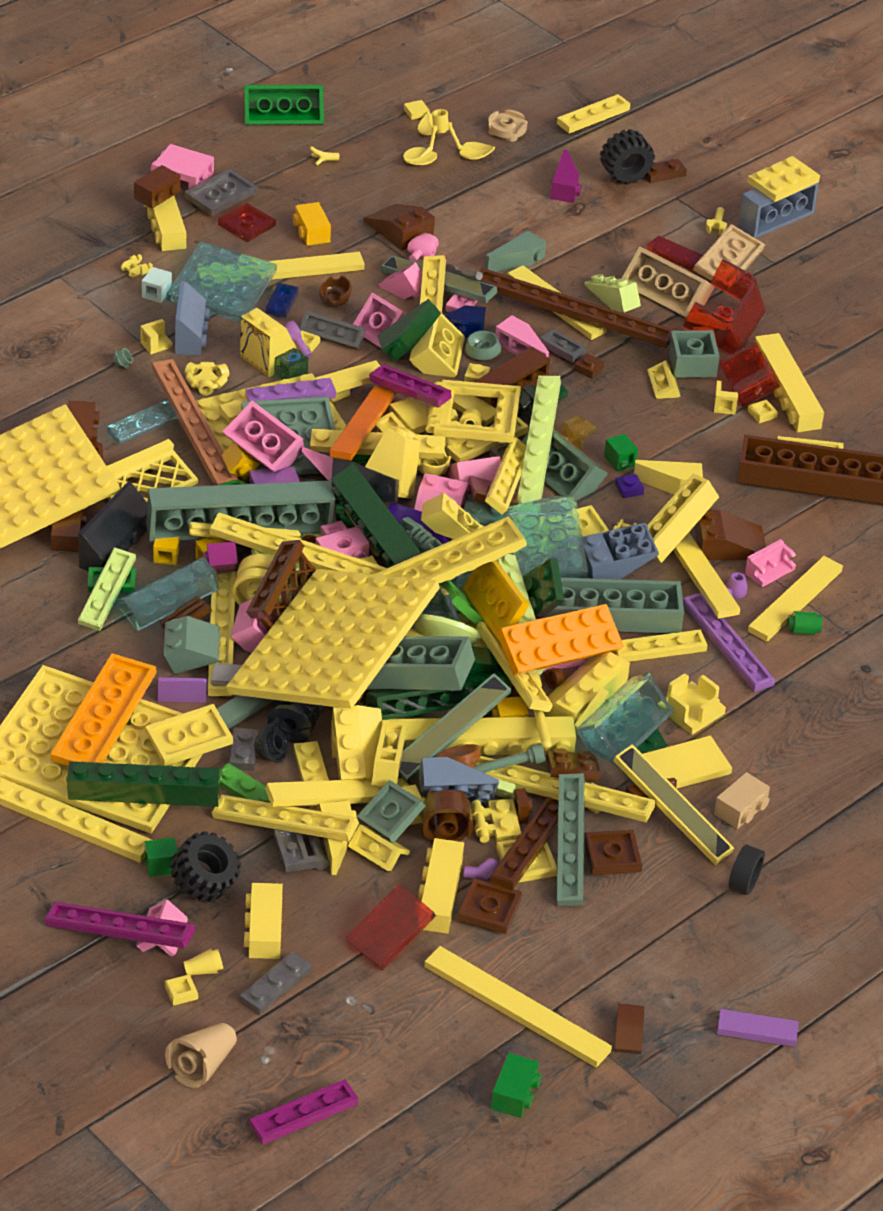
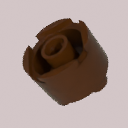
[421,790,473,843]

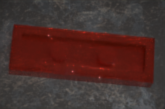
[647,235,703,274]

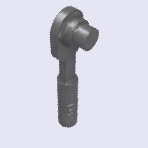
[445,264,483,280]

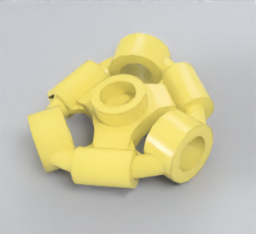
[184,362,229,396]

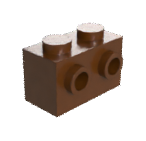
[134,165,180,209]

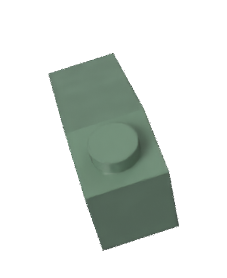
[485,231,546,272]

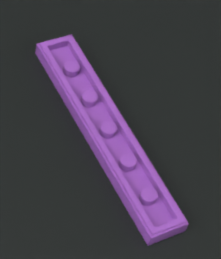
[682,593,775,692]

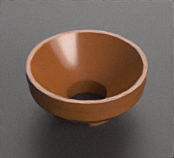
[436,744,481,768]

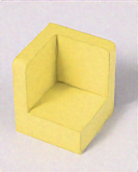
[140,319,173,354]
[714,381,738,415]

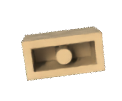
[714,772,770,829]

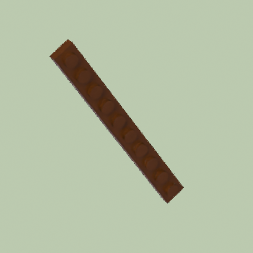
[473,268,675,348]

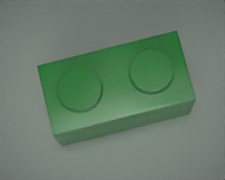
[491,1053,542,1118]

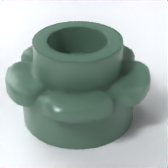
[113,348,133,369]

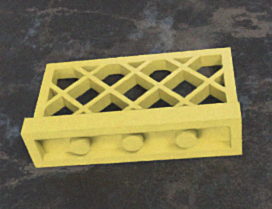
[107,439,198,502]

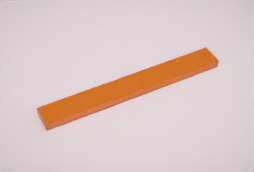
[330,384,398,461]

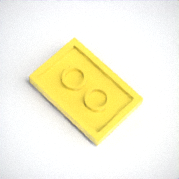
[747,156,820,202]
[145,704,233,766]

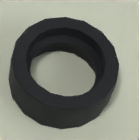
[729,844,765,895]

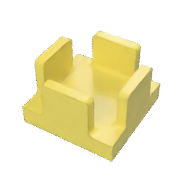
[658,673,726,735]

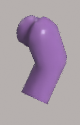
[463,858,499,881]

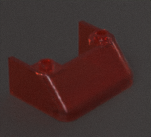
[682,259,766,355]

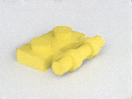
[471,799,521,843]

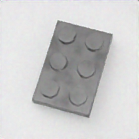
[184,169,257,216]

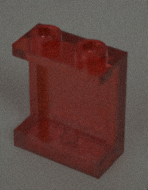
[719,342,780,407]

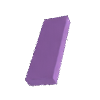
[717,1009,799,1047]

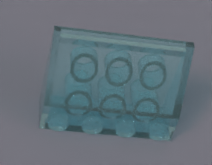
[504,496,588,578]

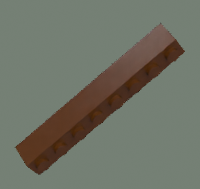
[51,400,100,552]

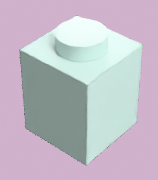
[142,267,172,303]

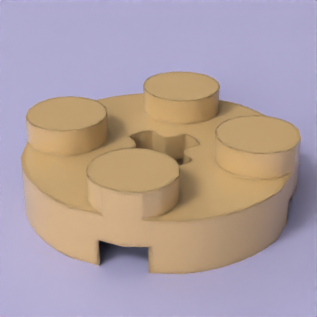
[488,110,528,142]

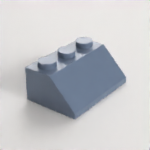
[175,281,210,356]

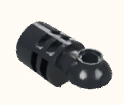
[254,700,325,763]

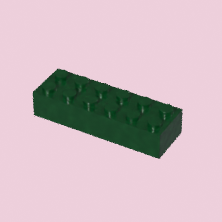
[331,463,422,568]

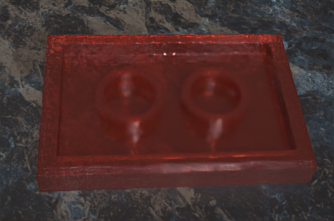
[345,883,436,971]

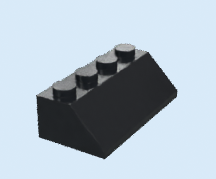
[78,482,148,572]

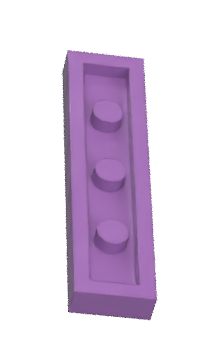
[245,378,336,402]

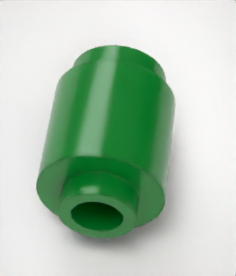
[787,611,823,635]

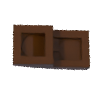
[614,1003,644,1054]

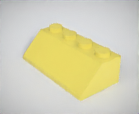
[544,652,630,732]

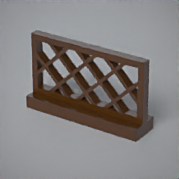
[246,540,316,631]

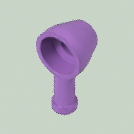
[284,320,312,359]
[725,572,748,599]

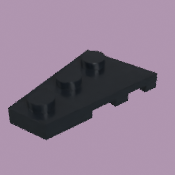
[332,458,399,503]

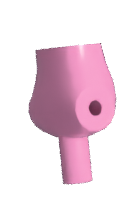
[407,233,439,262]

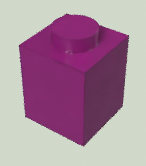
[202,542,238,573]

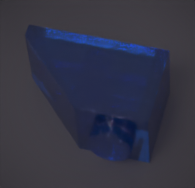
[444,305,486,338]

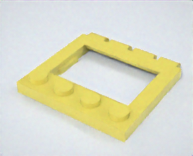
[426,380,521,443]

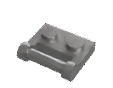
[274,829,330,873]

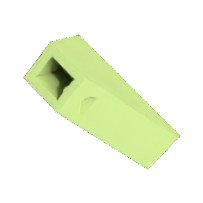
[584,274,641,312]

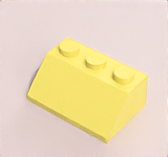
[409,313,465,378]
[332,705,382,780]

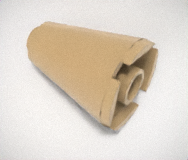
[165,1023,237,1088]

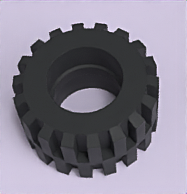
[600,129,655,185]
[170,831,241,902]

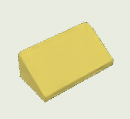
[647,361,681,399]

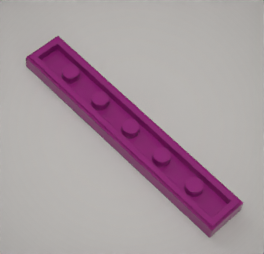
[44,902,195,949]

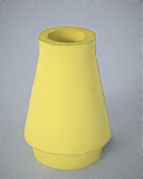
[183,948,223,976]

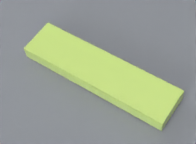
[78,547,136,631]

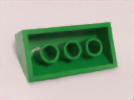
[243,85,324,125]

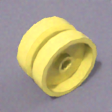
[232,554,288,606]

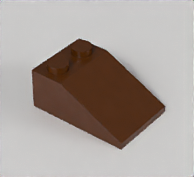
[364,204,435,251]
[695,509,766,560]

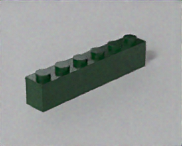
[366,671,511,721]
[67,761,220,807]

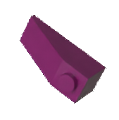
[550,149,582,203]

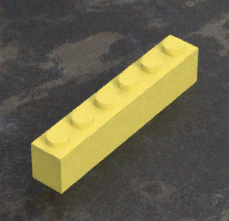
[751,333,824,432]

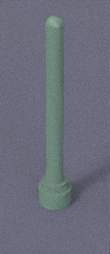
[474,743,546,773]

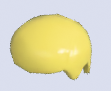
[417,450,451,476]

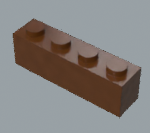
[474,347,550,408]

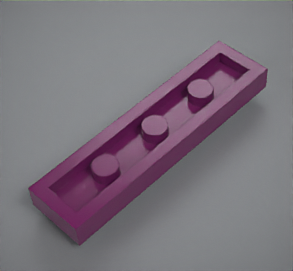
[369,364,452,408]
[249,1079,358,1145]

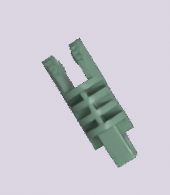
[400,517,443,553]

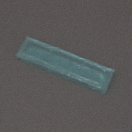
[107,399,178,444]

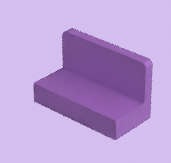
[158,677,207,703]

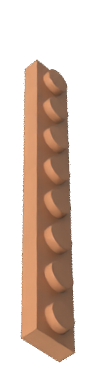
[152,359,238,486]

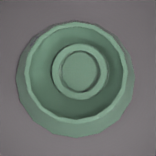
[465,331,502,360]

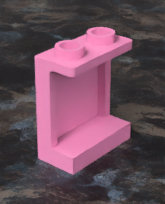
[151,144,214,189]

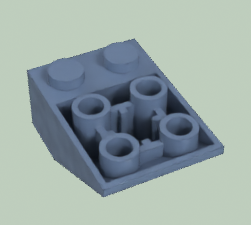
[580,523,659,579]
[418,757,499,803]

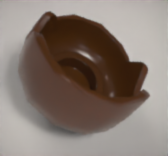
[319,275,352,307]

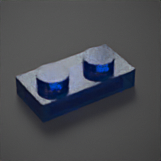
[266,283,299,318]

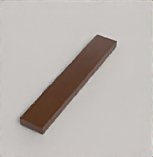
[490,797,559,890]

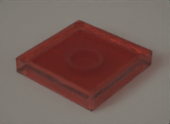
[218,202,276,243]

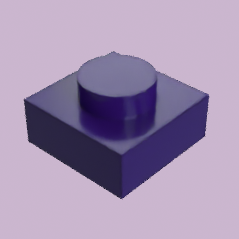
[615,474,644,498]

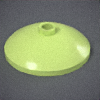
[413,614,481,646]

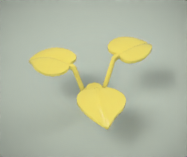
[404,109,495,165]

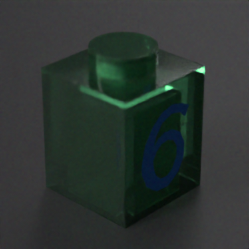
[274,348,309,380]

